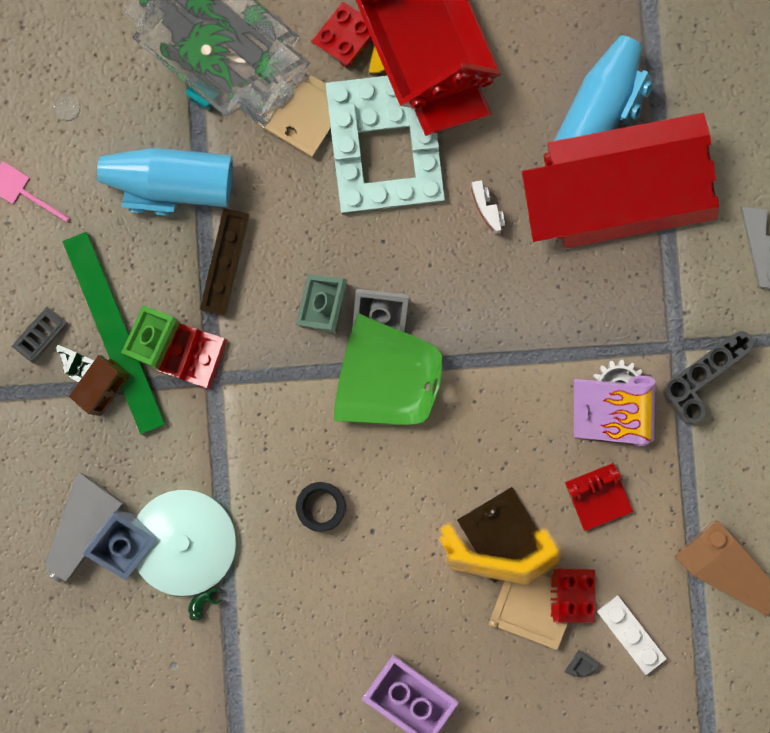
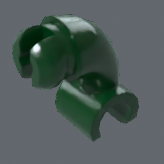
[188,588,223,621]

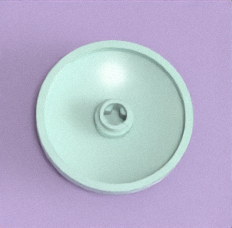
[136,490,236,596]

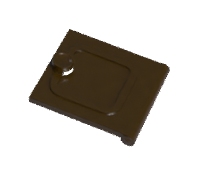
[457,487,539,583]

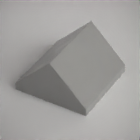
[352,289,409,332]

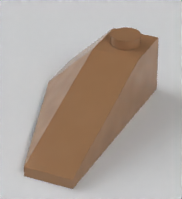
[674,520,770,615]

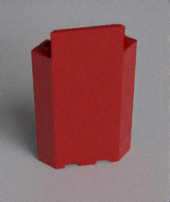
[522,113,719,249]

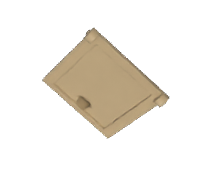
[258,65,331,157]
[488,575,568,650]

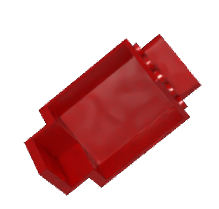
[356,0,501,136]

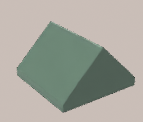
[296,274,348,334]

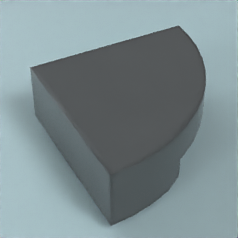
[564,650,601,676]

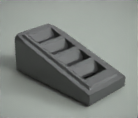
[11,307,67,364]

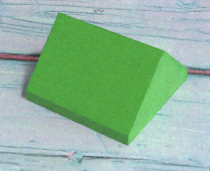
[121,305,180,370]

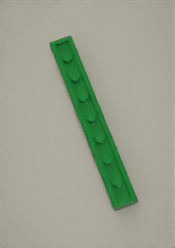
[62,231,166,435]

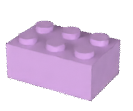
[362,654,459,733]

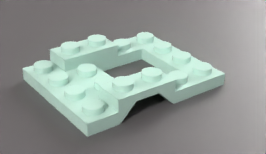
[325,76,445,213]

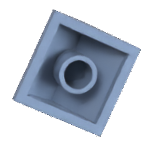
[82,511,157,580]

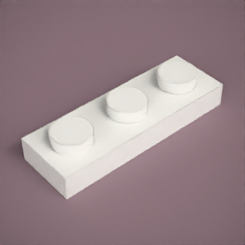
[596,595,666,675]

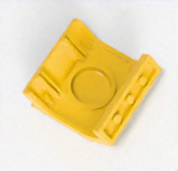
[439,524,560,585]

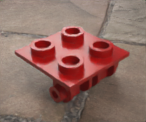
[311,2,372,68]
[564,463,633,531]
[550,568,596,623]

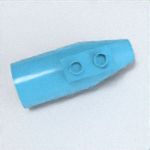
[554,35,653,141]
[97,148,233,215]

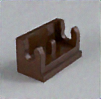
[69,355,131,416]

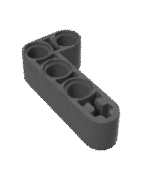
[663,331,754,424]

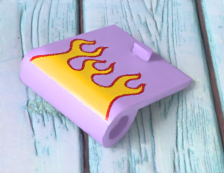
[574,376,655,446]

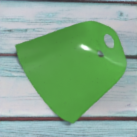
[334,313,442,425]

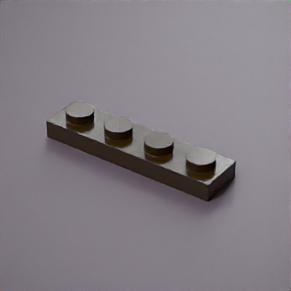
[200,208,250,316]

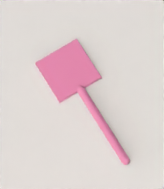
[0,162,69,222]

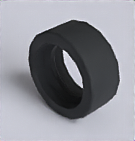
[296,482,346,532]

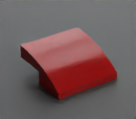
[157,323,227,389]

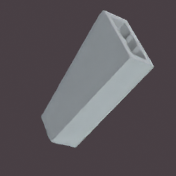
[44,473,125,583]

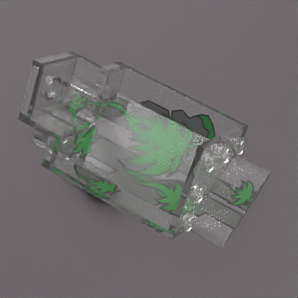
[123,0,312,129]

